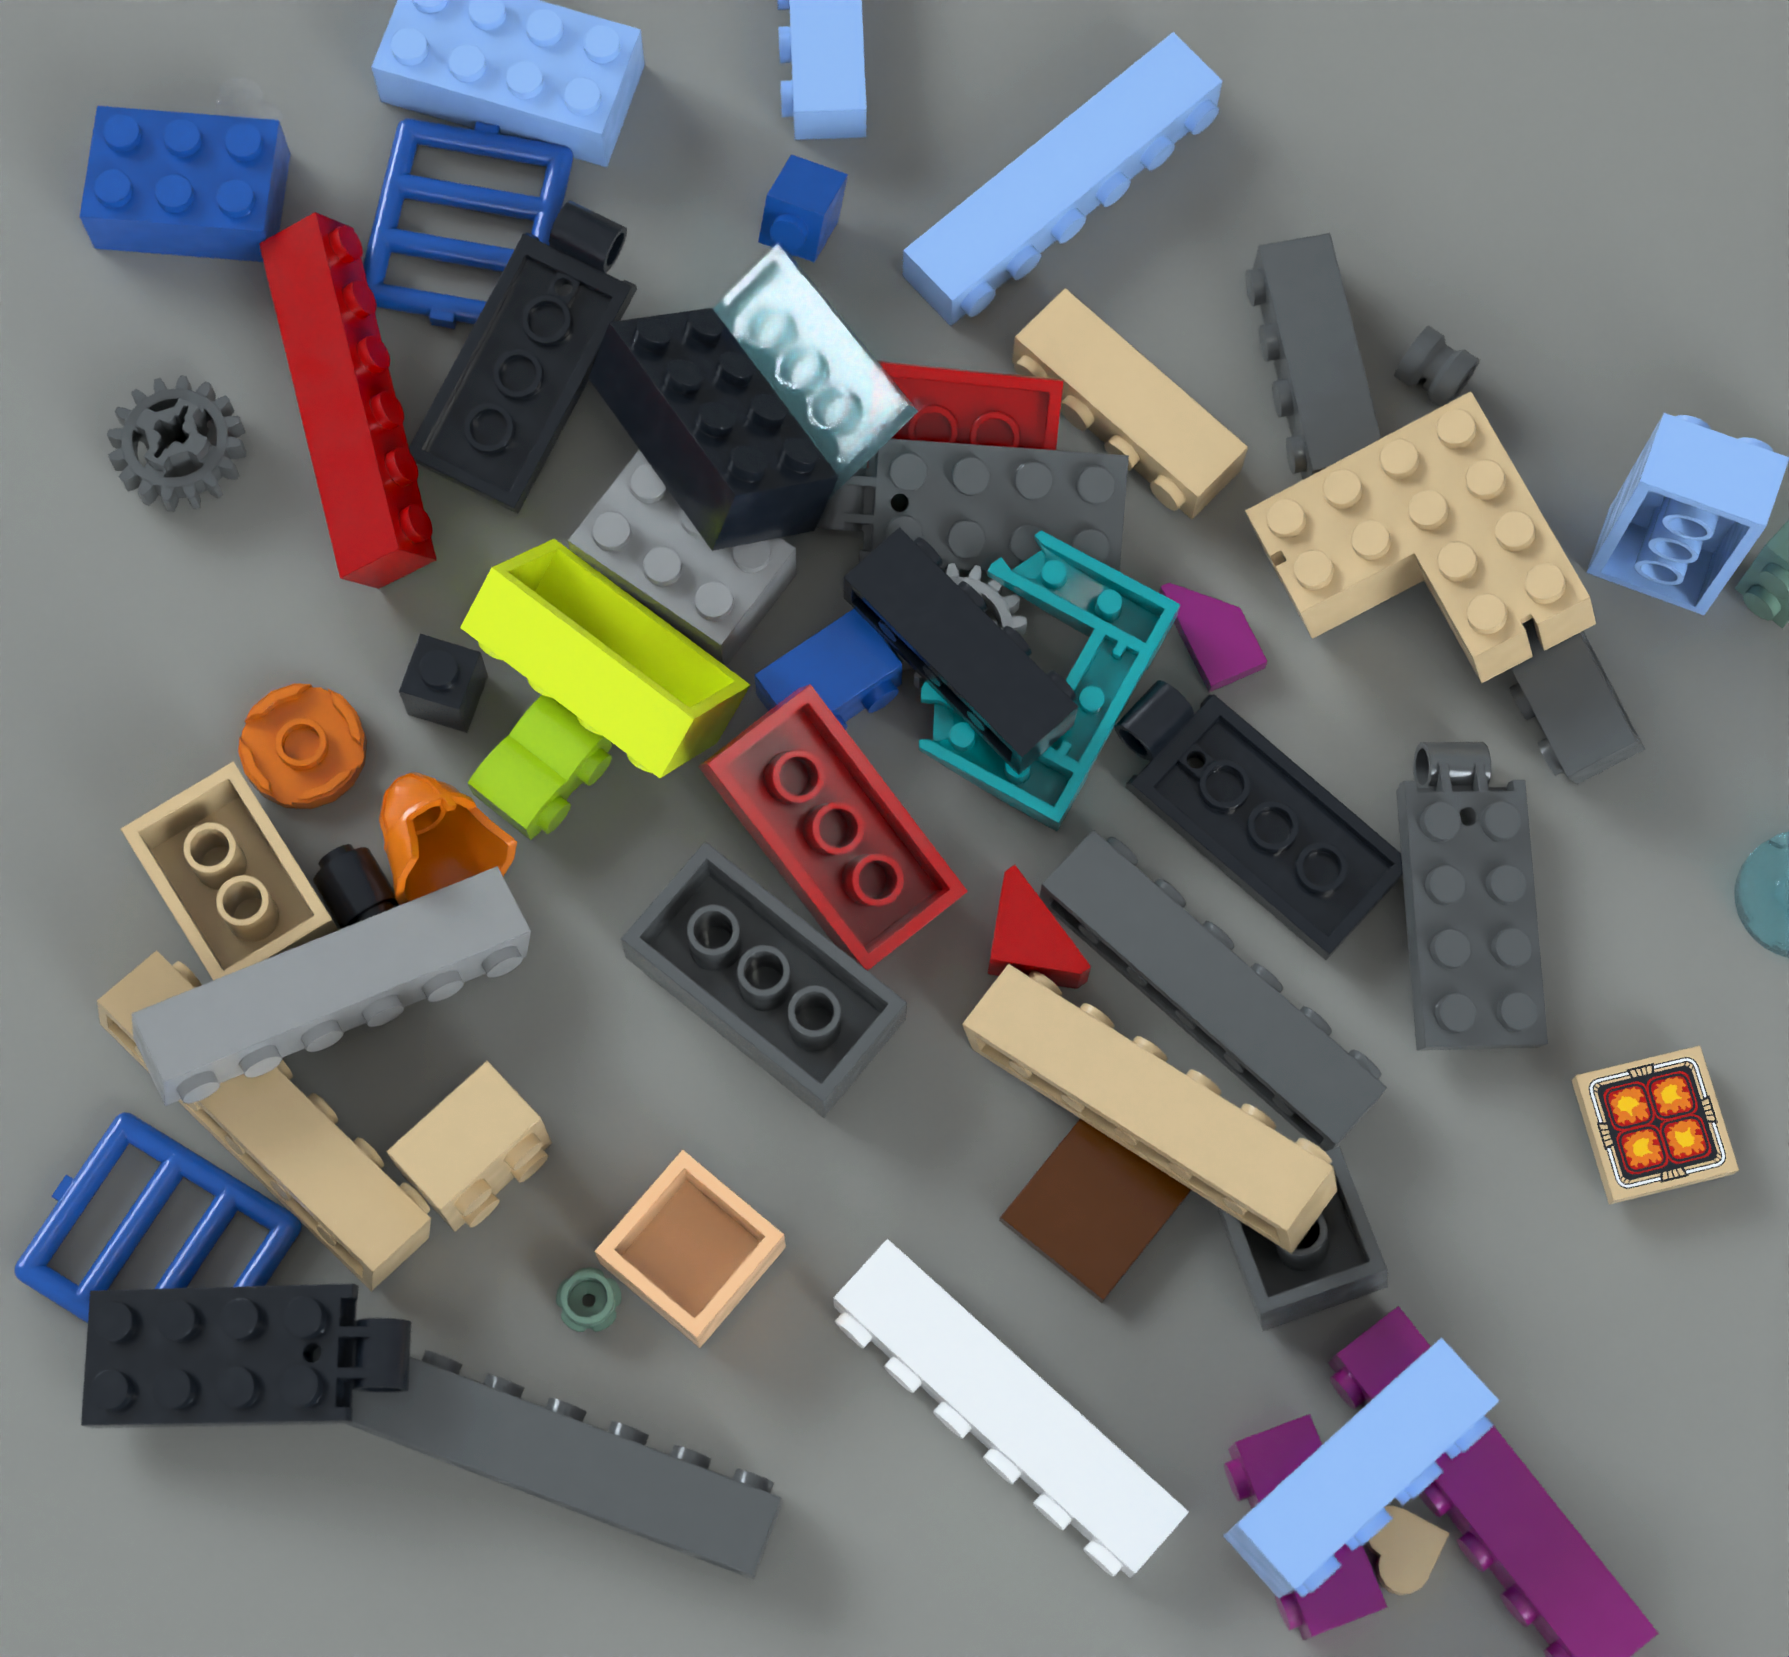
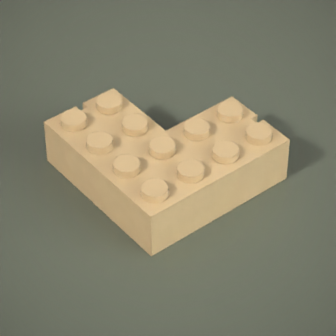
[1245,391,1596,683]

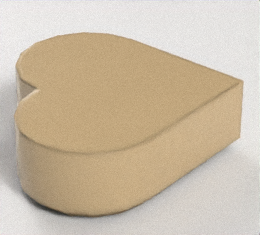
[1366,1506,1450,1595]

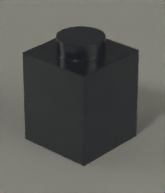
[399,634,488,733]

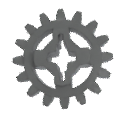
[107,376,247,512]

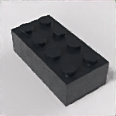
[589,308,839,551]

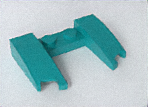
[919,530,1181,832]

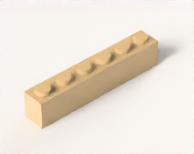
[97,950,431,1292]
[962,964,1337,1254]

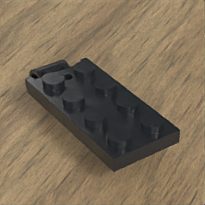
[409,200,637,514]
[1114,680,1403,960]
[81,1284,411,1428]

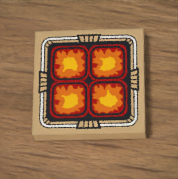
[1572,1046,1739,1205]

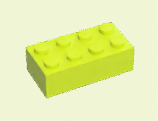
[460,539,751,778]

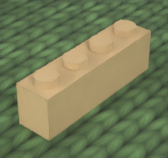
[1012,288,1248,519]

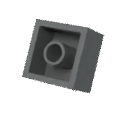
[1217,1146,1388,1331]

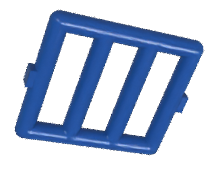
[363,118,573,329]
[14,1112,302,1323]

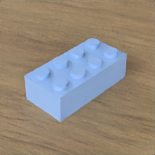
[371,0,645,167]
[1586,413,1789,615]
[1223,1338,1499,1598]

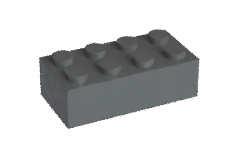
[621,841,907,1118]

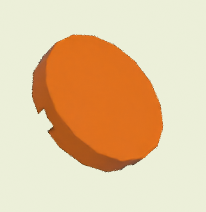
[238,683,367,809]

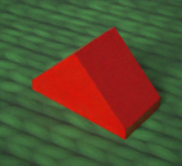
[988,864,1091,989]

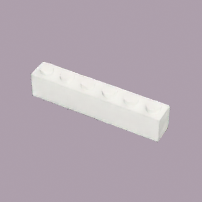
[834,1239,1189,1578]

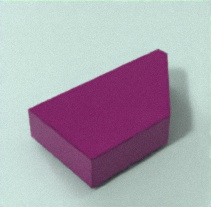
[1159,583,1268,693]

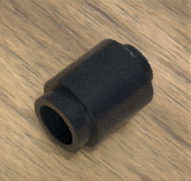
[313,844,399,929]

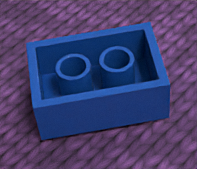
[79,106,291,262]

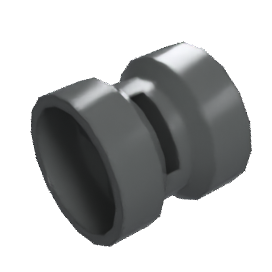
[1394,325,1480,407]

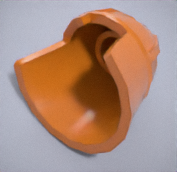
[379,772,517,905]

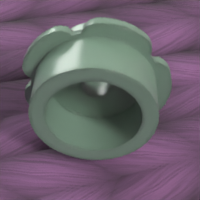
[556,1267,622,1332]

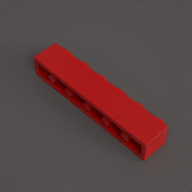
[259,212,437,589]

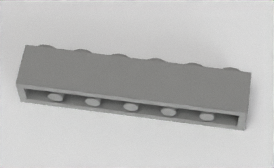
[131,866,531,1106]

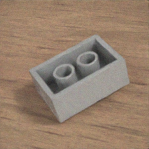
[568,450,797,666]

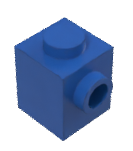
[758,154,848,263]

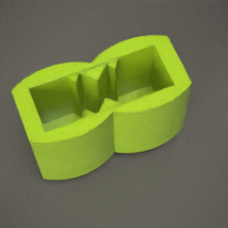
[468,695,612,840]

